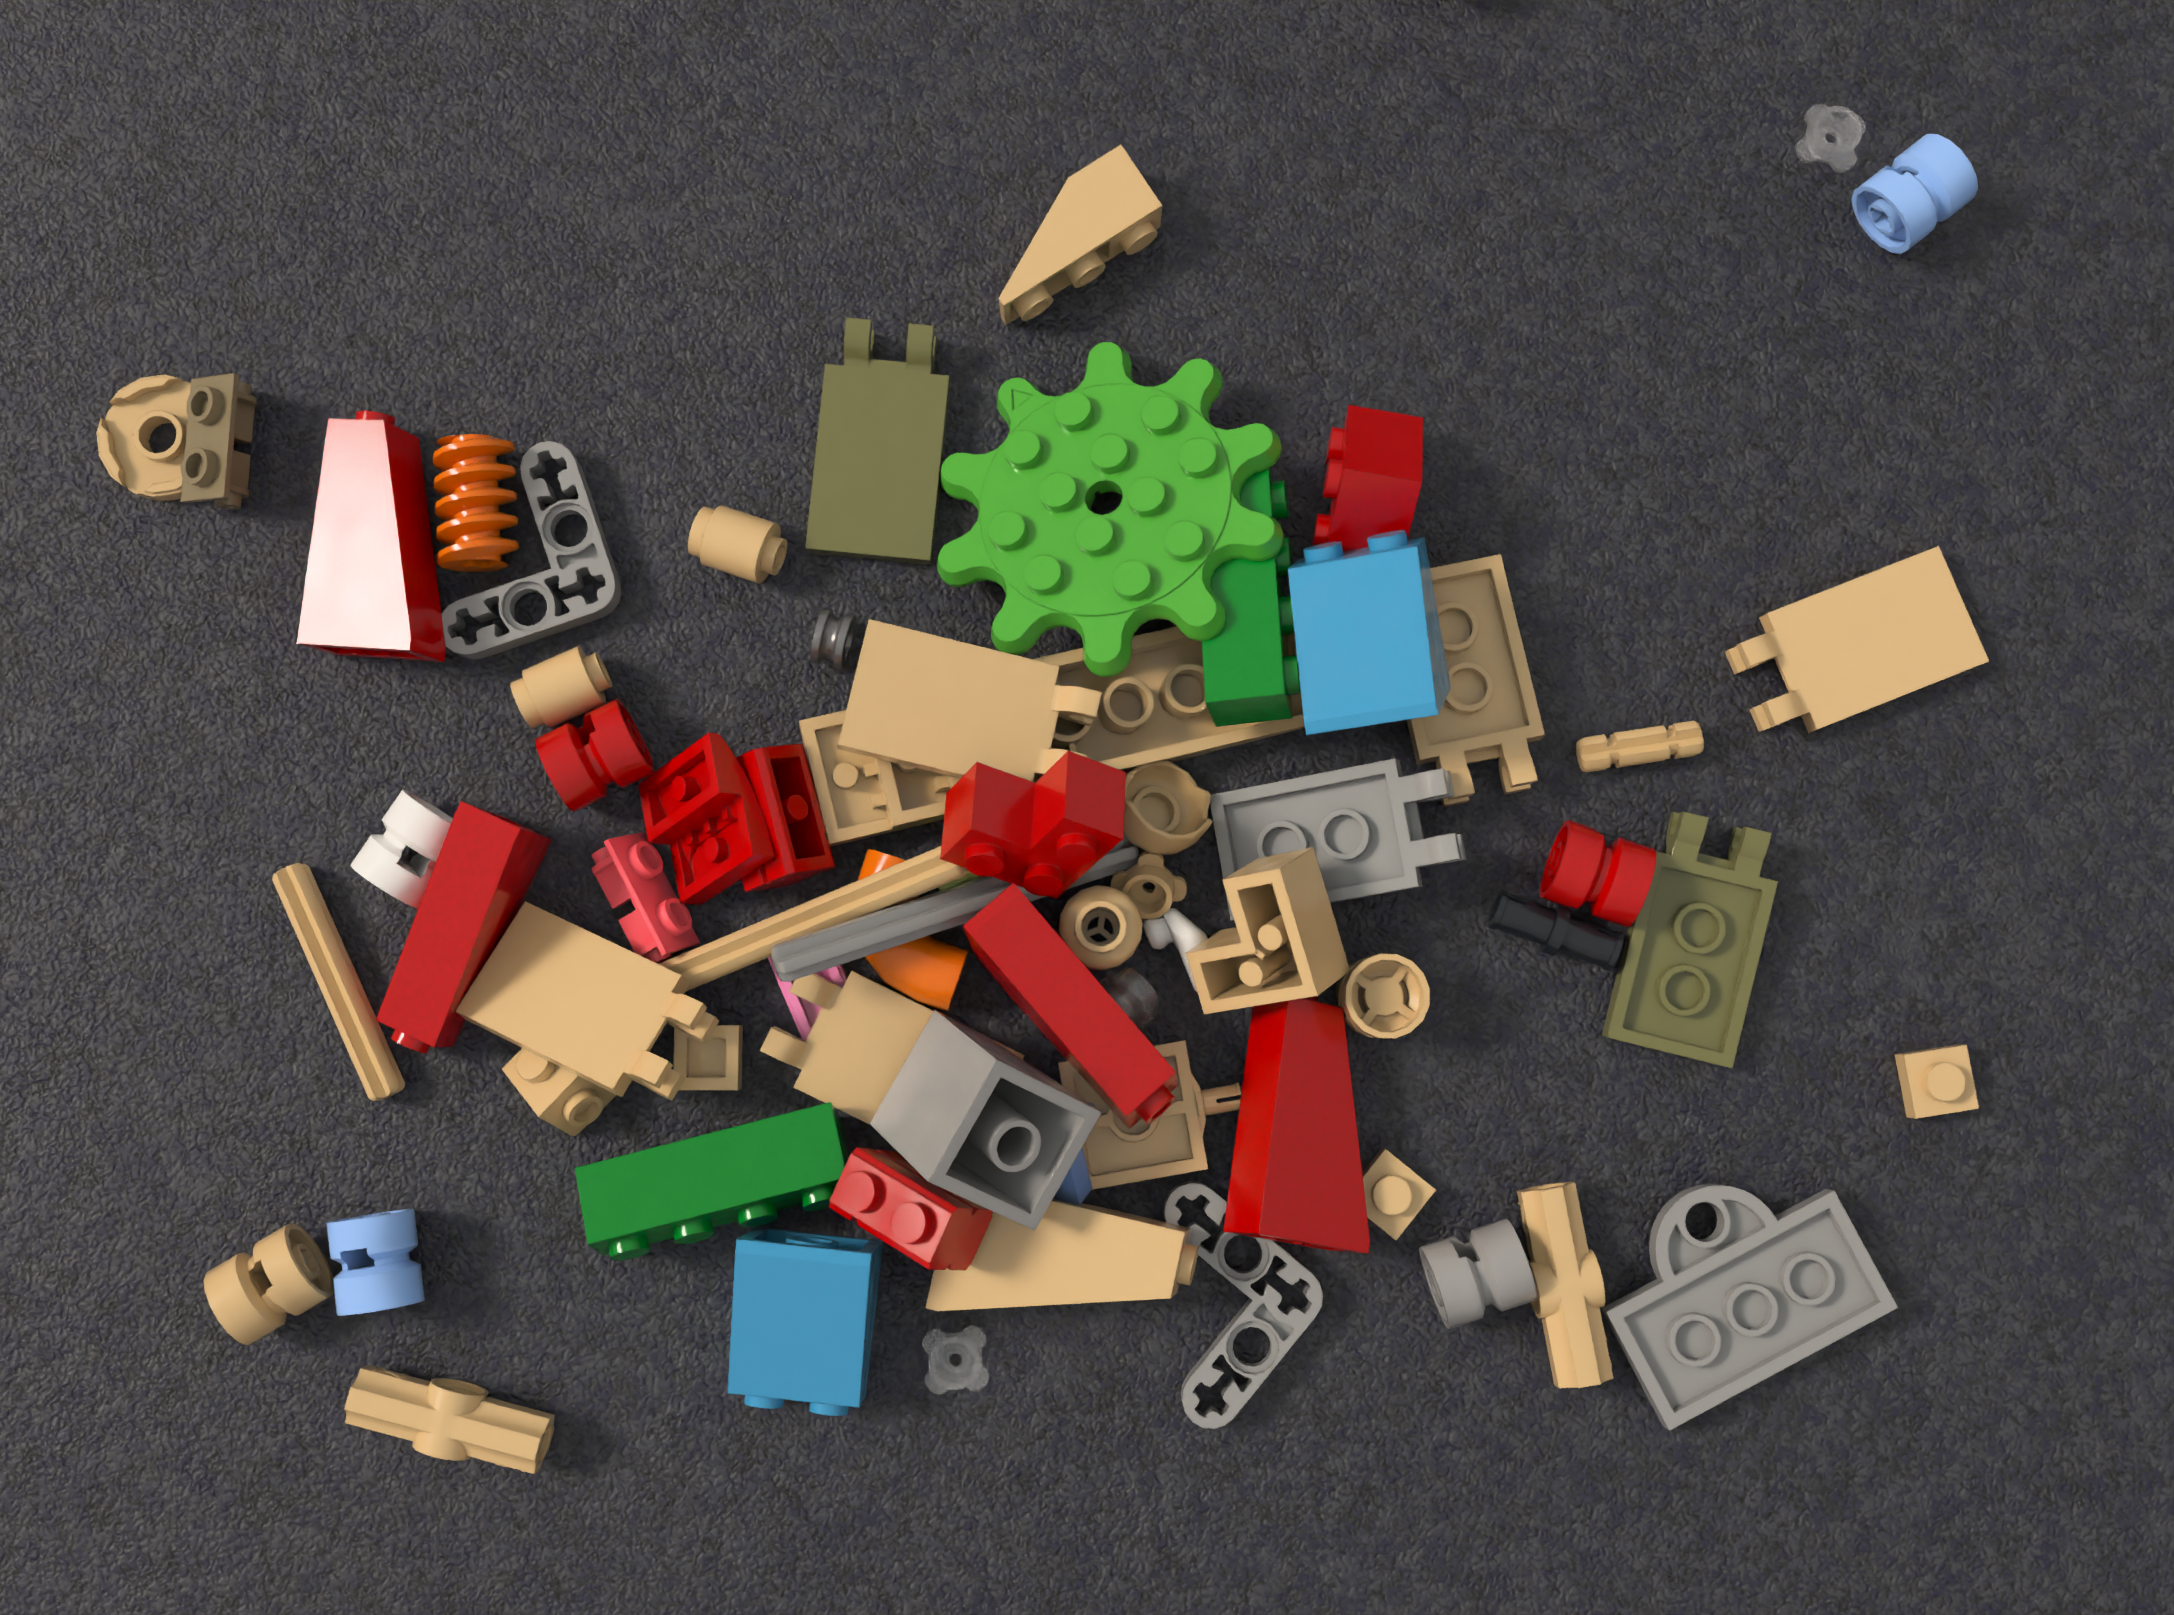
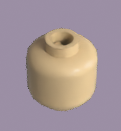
[1058,885,1143,971]

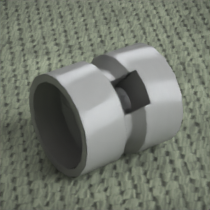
[1419,1218,1537,1329]

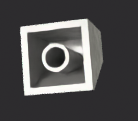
[870,1010,1102,1230]

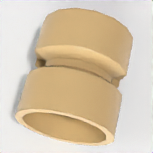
[1335,954,1430,1038]
[204,1223,334,1345]

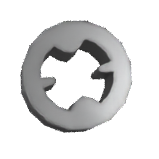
[810,607,856,670]

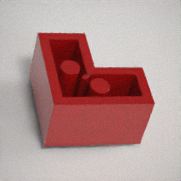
[1311,405,1423,551]
[940,751,1126,899]

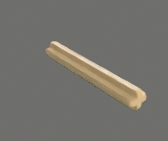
[272,863,405,1101]

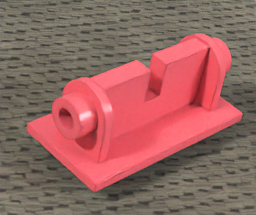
[591,832,700,964]

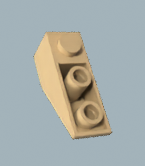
[999,144,1162,325]

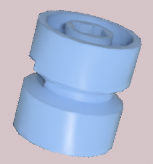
[1851,134,1978,254]
[326,1208,425,1316]

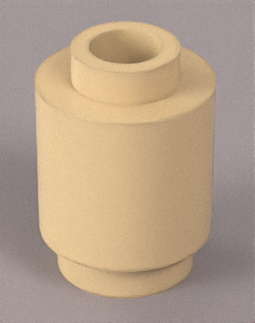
[688,505,787,584]
[510,646,612,729]

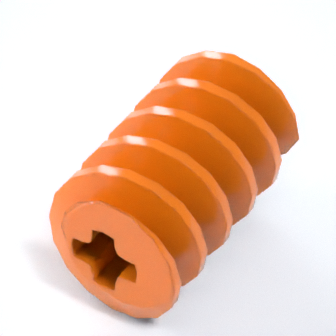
[432,434,519,572]

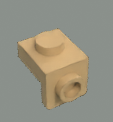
[502,1048,616,1136]

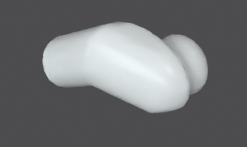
[1143,908,1208,991]

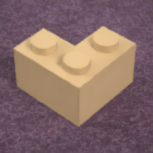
[1185,847,1350,1014]

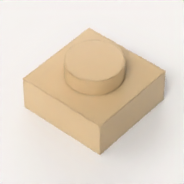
[673,1025,743,1090]
[1894,1044,1979,1119]
[1362,1148,1436,1240]

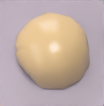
[1124,761,1213,855]

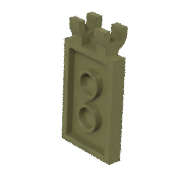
[805,317,951,565]
[1602,811,1778,1068]

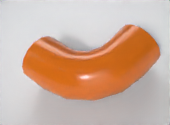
[857,849,969,1011]

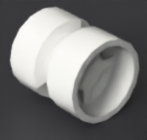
[350,789,453,909]

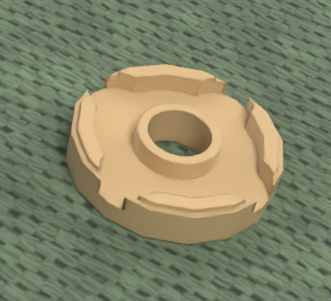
[96,374,191,502]

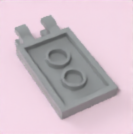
[1210,758,1467,920]

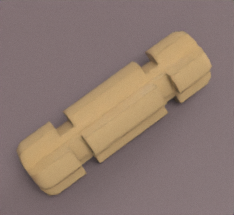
[1576,721,1704,773]

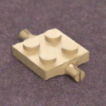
[1058,1040,1241,1190]

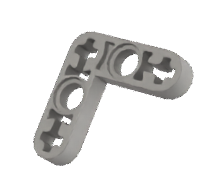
[441,441,622,660]
[1163,1181,1323,1429]

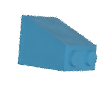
[1288,530,1451,735]
[728,1227,884,1416]

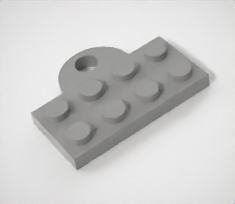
[1601,1184,1898,1431]

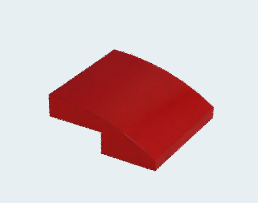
[638,732,774,905]

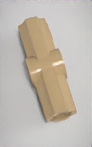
[1517,1181,1614,1389]
[344,1365,555,1474]

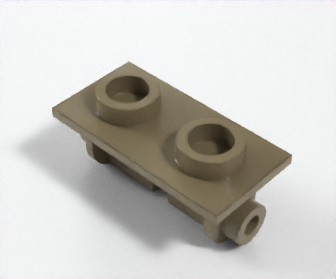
[180,373,257,510]

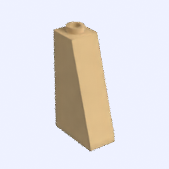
[926,1199,1199,1311]

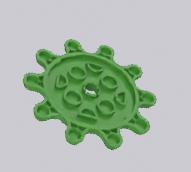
[937,342,1284,677]

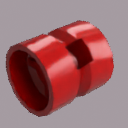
[535,698,655,812]
[1539,820,1657,927]

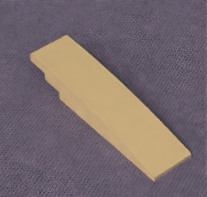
[799,626,1305,847]

